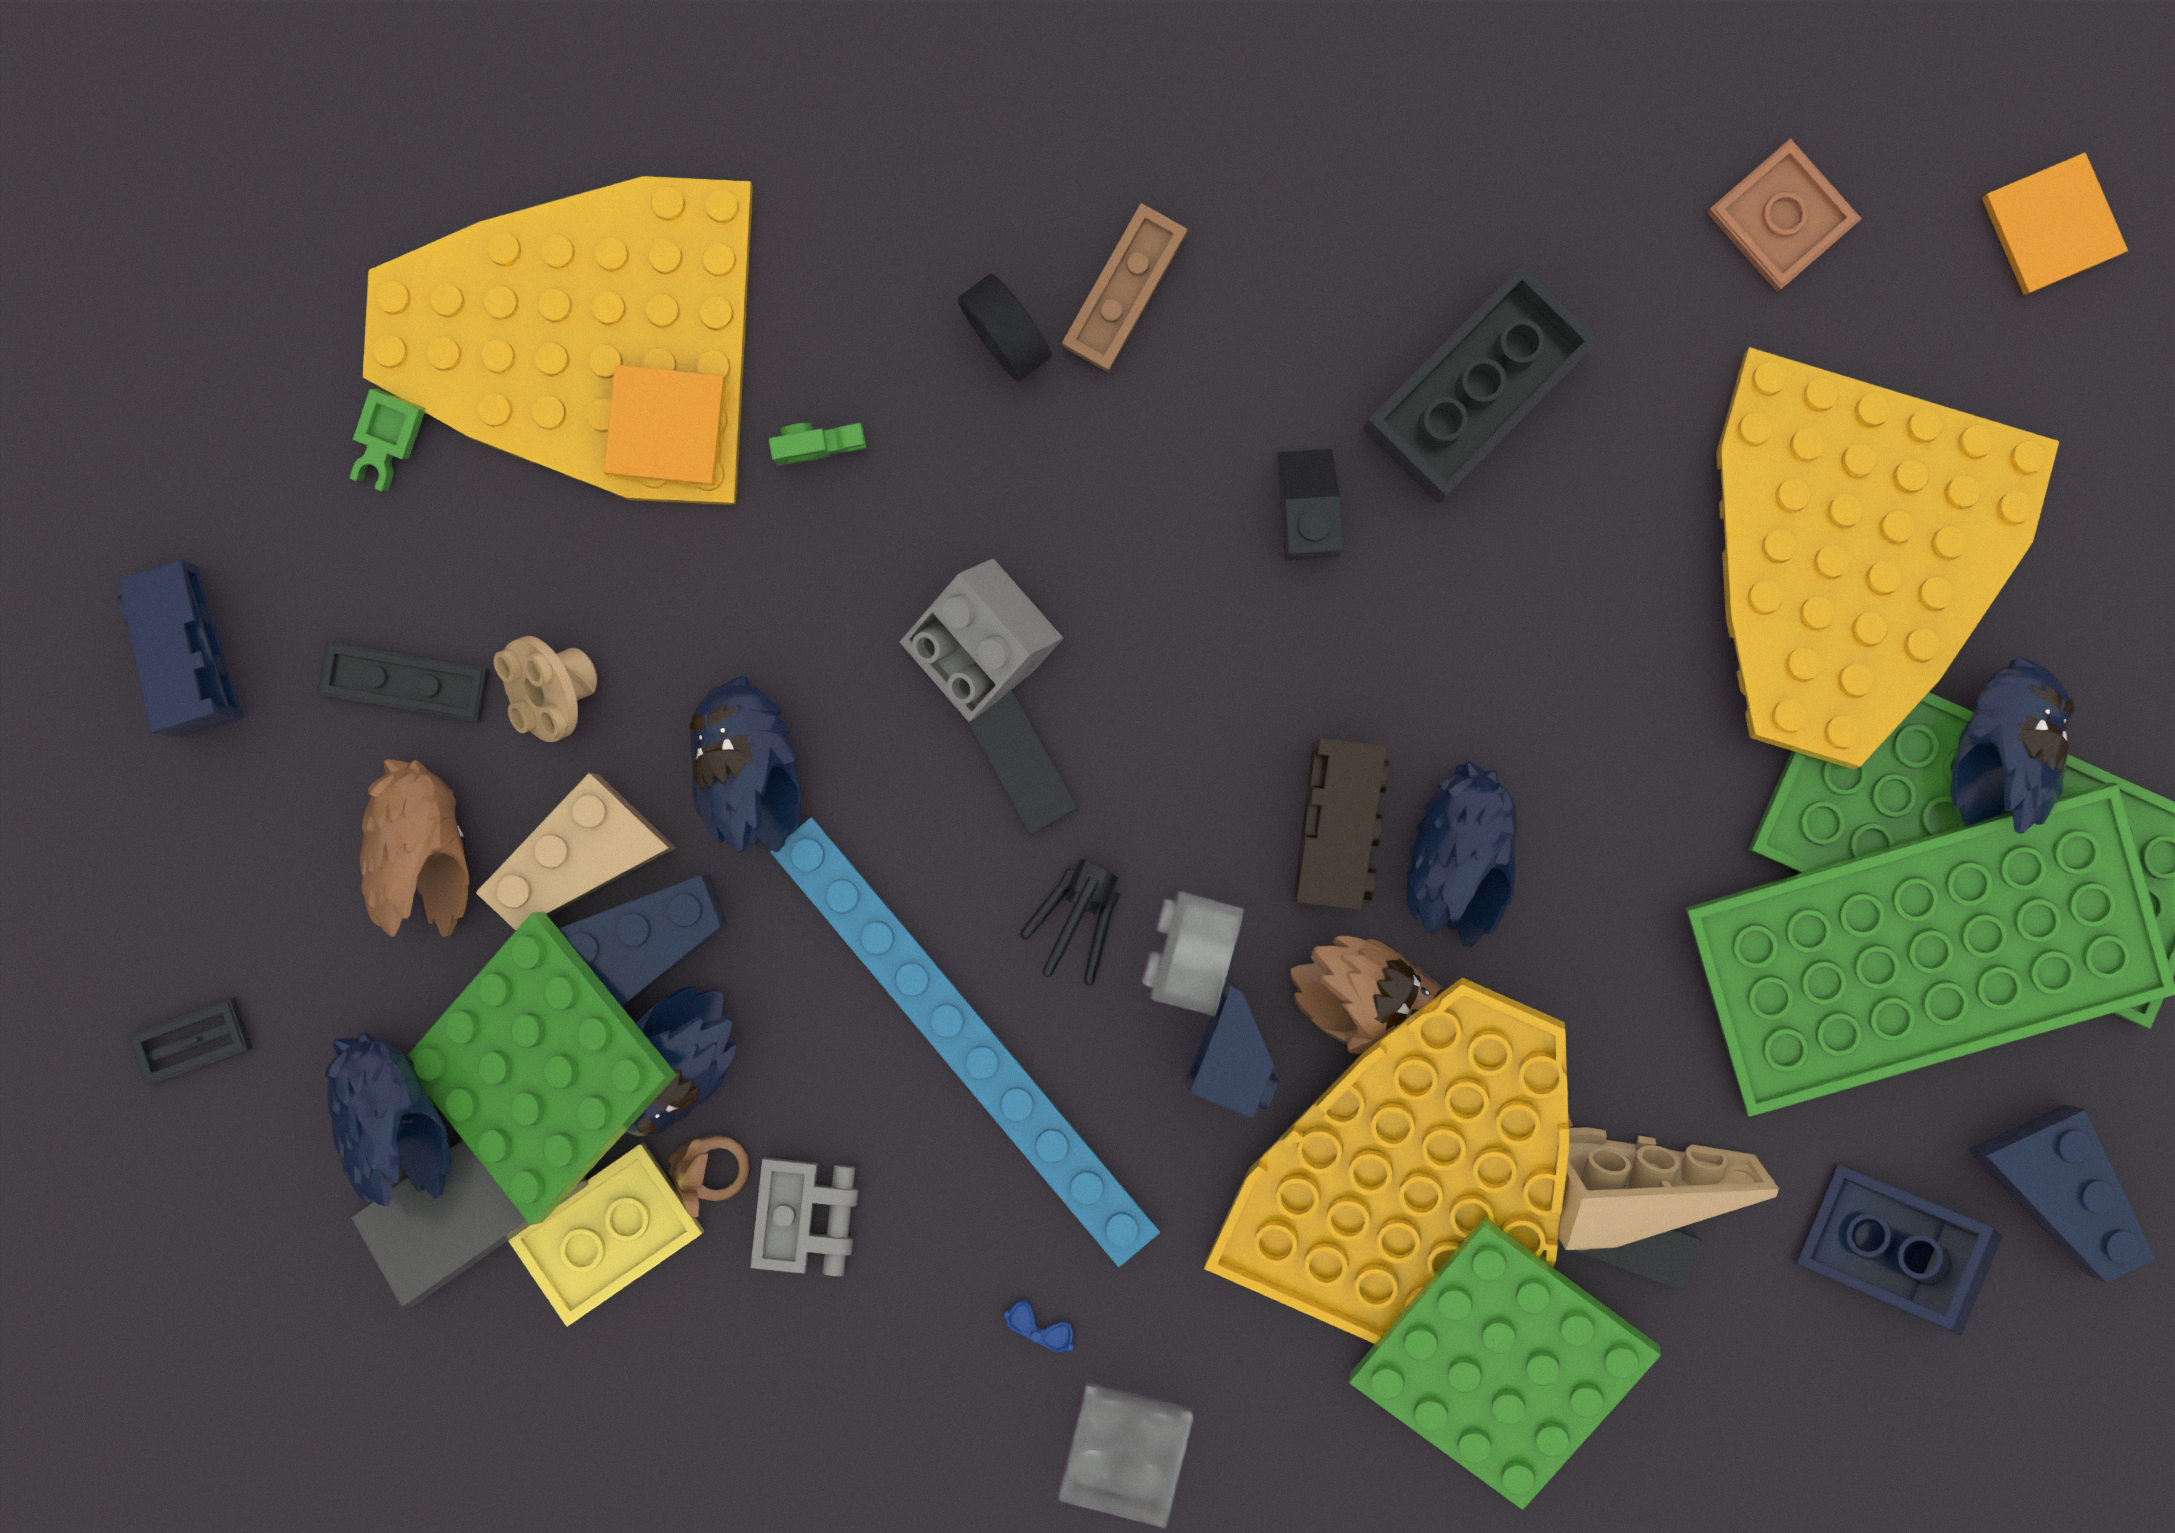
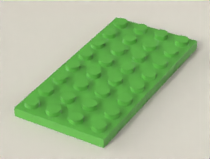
[1748,692,2175,1029]
[1685,782,2175,1117]

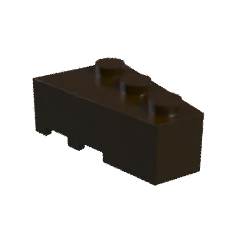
[1293,738,1389,911]

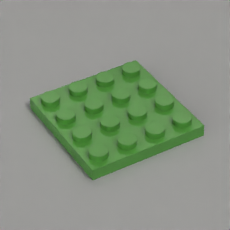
[408,912,677,1225]
[1349,1216,1661,1510]

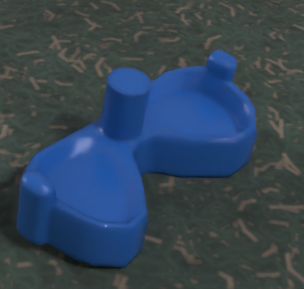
[1004,1299,1074,1353]

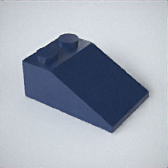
[1797,1164,2003,1336]

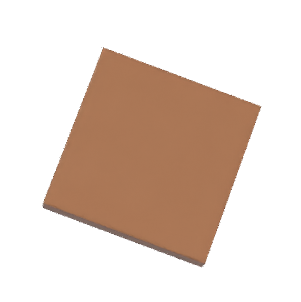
[1706,138,1861,292]

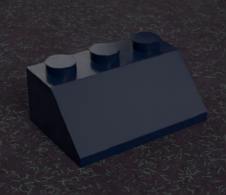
[1185,981,1279,1118]

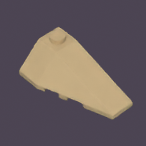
[1558,1127,1779,1250]

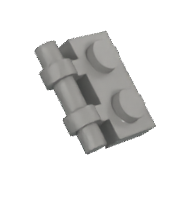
[750,1157,858,1276]

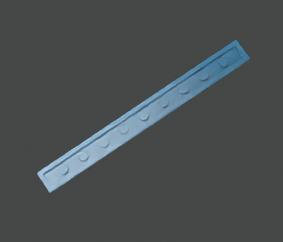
[770,817,1160,1267]

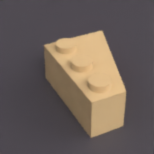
[476,773,677,930]

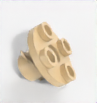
[494,636,597,742]

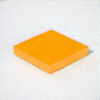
[1982,152,2128,296]
[603,364,725,486]

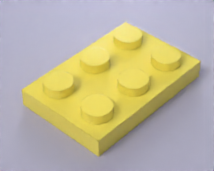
[508,1142,704,1327]

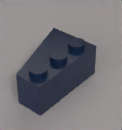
[117,560,244,738]
[559,875,728,1009]
[1968,1104,2156,1283]

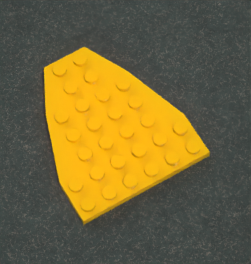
[363,176,753,505]
[1716,347,2059,770]
[1204,978,1569,1344]

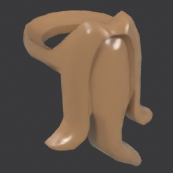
[668,1135,750,1217]

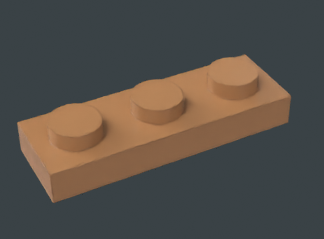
[1061,203,1188,373]

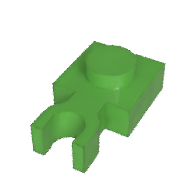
[349,389,426,491]
[769,423,867,466]

